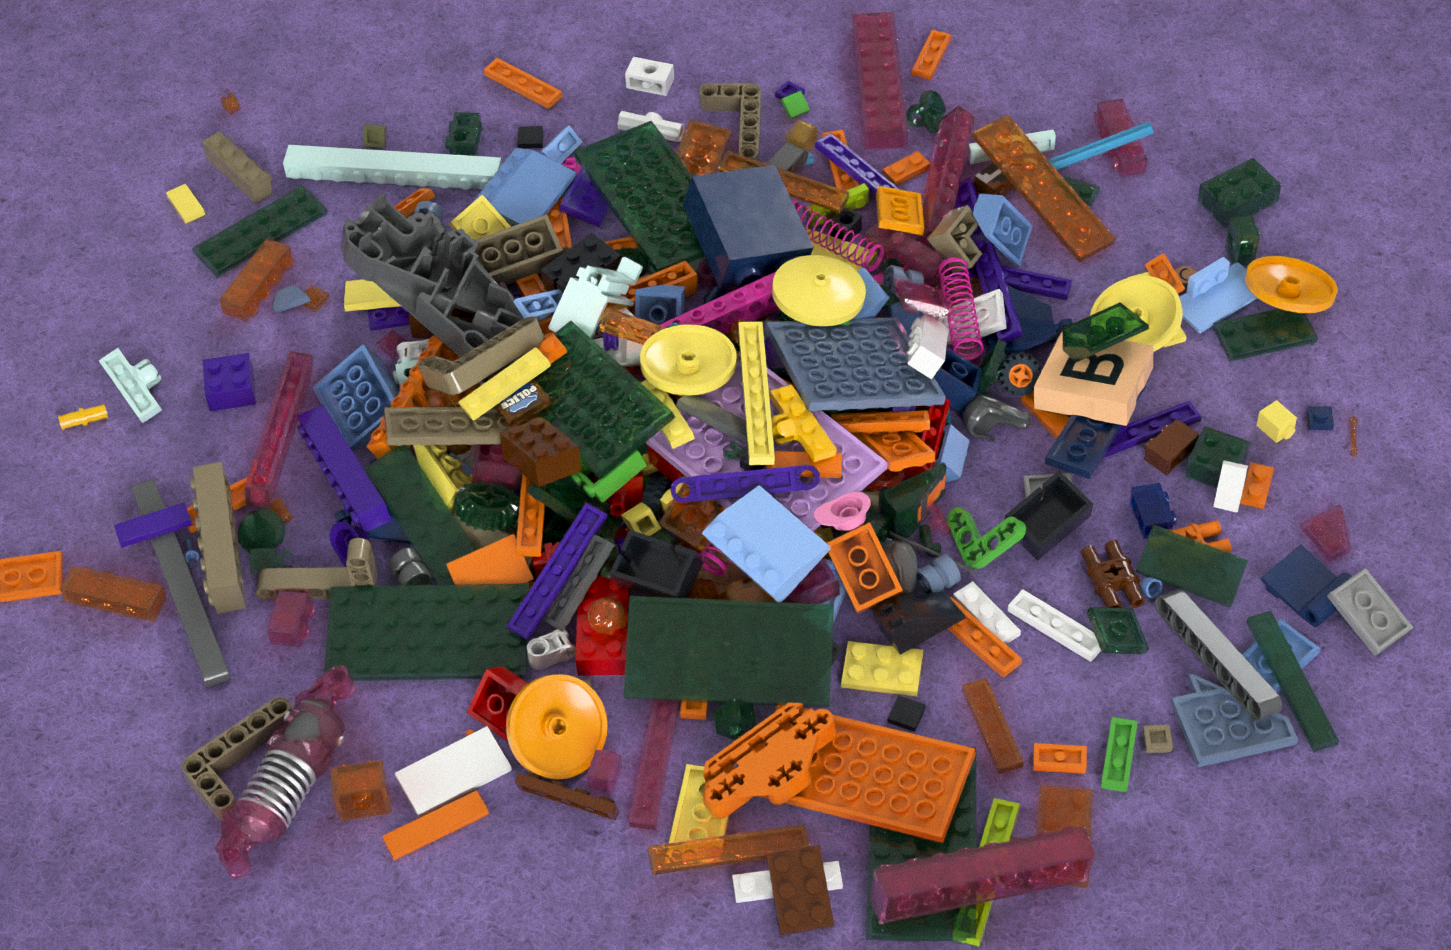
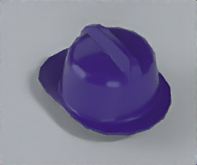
[330,522,370,567]

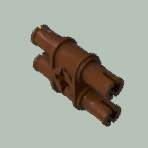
[1081,540,1145,614]

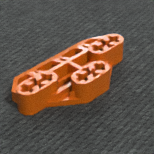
[702,702,837,818]

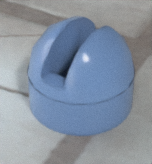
[1140,577,1163,598]

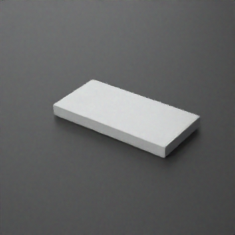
[395,726,512,818]

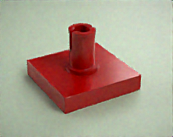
[594,472,644,520]

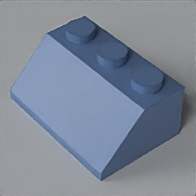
[973,194,1033,266]

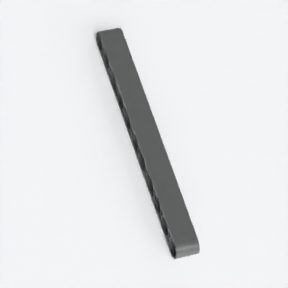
[130,478,231,688]

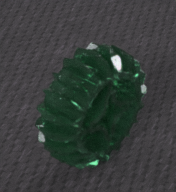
[454,480,520,533]

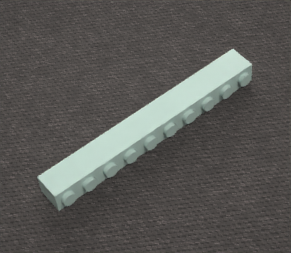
[283,145,502,190]

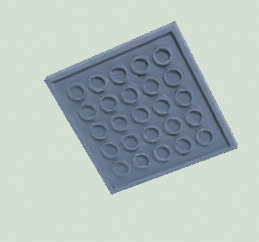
[765,317,946,412]

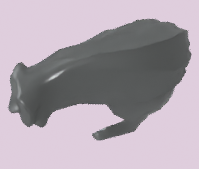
[963,395,1031,441]
[881,540,917,596]

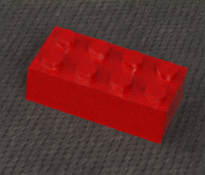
[575,576,631,676]

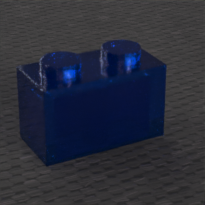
[1130,482,1176,539]

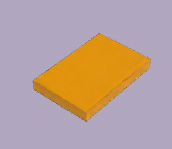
[876,186,924,235]

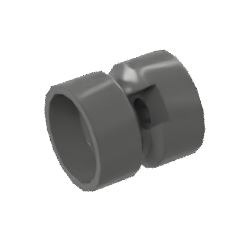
[389,548,433,595]

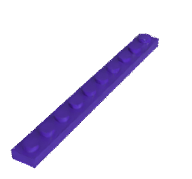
[951,177,1023,346]

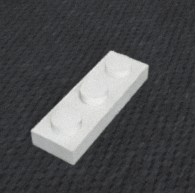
[953,582,1021,644]

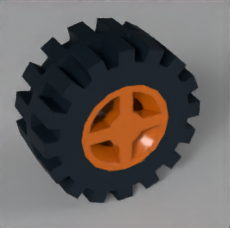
[999,352,1042,396]
[641,477,673,523]

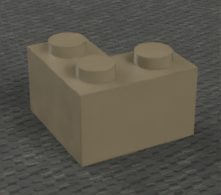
[927,205,982,273]

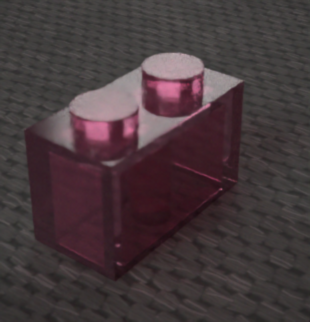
[267,591,314,647]

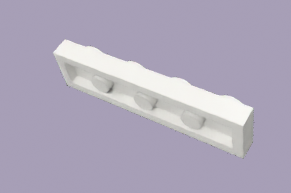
[1008,589,1106,662]
[732,861,843,903]

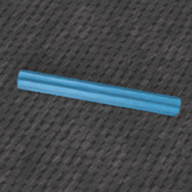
[1048,122,1154,171]

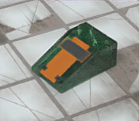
[880,462,946,540]

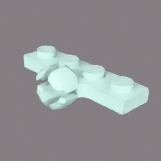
[99,348,162,423]

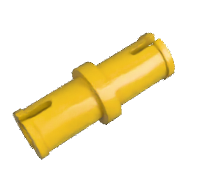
[58,404,108,430]

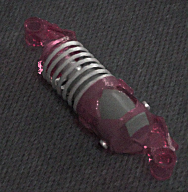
[214,666,356,878]

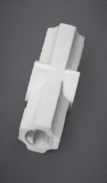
[617,111,684,142]

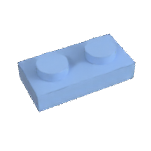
[539,126,582,164]

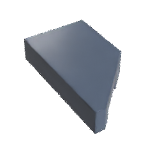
[272,285,311,312]

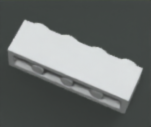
[907,313,948,379]

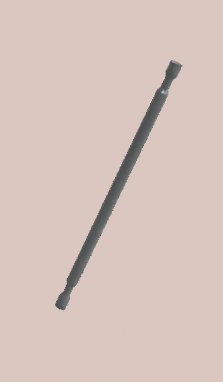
[870,522,974,574]

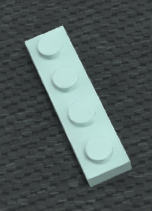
[968,130,1056,164]

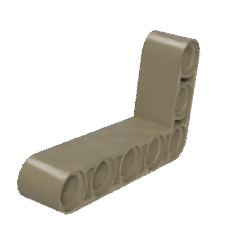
[699,83,761,169]
[418,316,545,395]
[256,538,378,600]
[181,697,294,821]

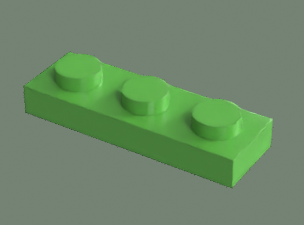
[1101,717,1138,793]

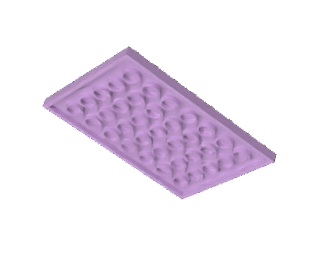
[644,359,888,531]

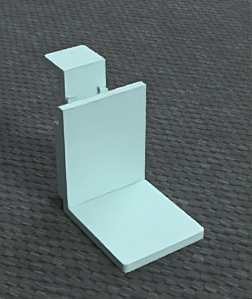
[548,257,643,344]

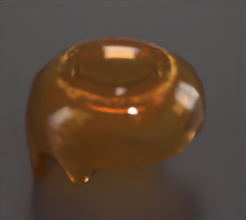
[587,597,628,635]

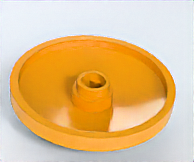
[1244,256,1338,313]
[506,675,607,779]

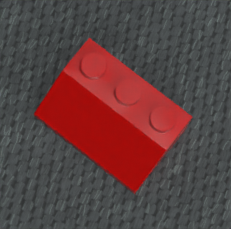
[466,666,528,742]

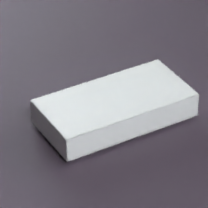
[1213,461,1248,513]

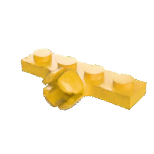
[769,384,837,462]

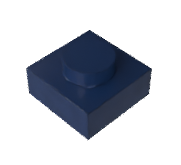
[1306,406,1334,430]

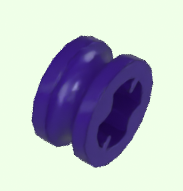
[603,330,619,351]

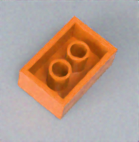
[827,522,903,614]

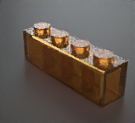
[219,239,293,322]
[60,566,167,622]

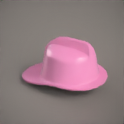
[814,492,871,531]

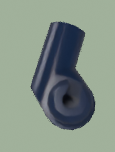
[703,285,726,304]

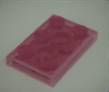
[894,278,949,319]

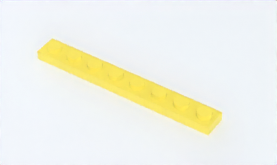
[738,322,775,465]

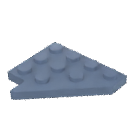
[1171,674,1298,768]

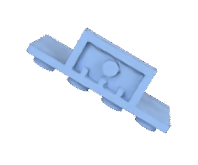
[1179,257,1258,333]

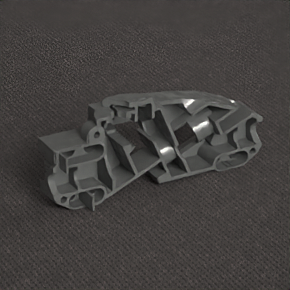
[341,192,532,382]

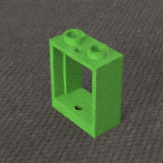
[570,427,647,503]

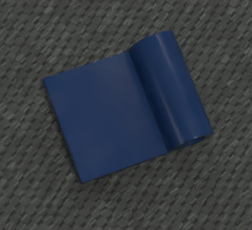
[1260,544,1352,627]

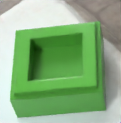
[781,91,810,119]

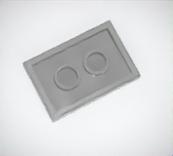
[1327,568,1414,656]

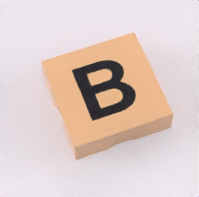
[1034,330,1154,426]

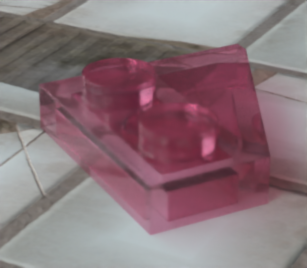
[1300,504,1351,562]

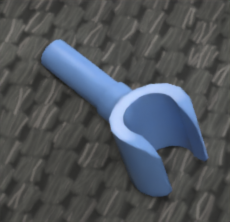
[185,539,200,567]

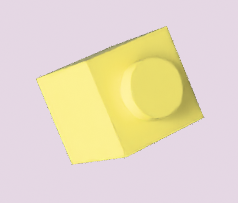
[1256,400,1297,443]
[621,502,662,536]

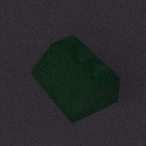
[1062,302,1149,362]

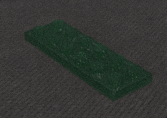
[192,185,328,278]
[364,445,476,589]

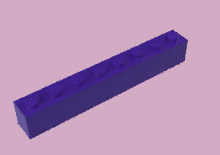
[297,404,391,533]

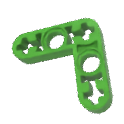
[947,507,1026,569]

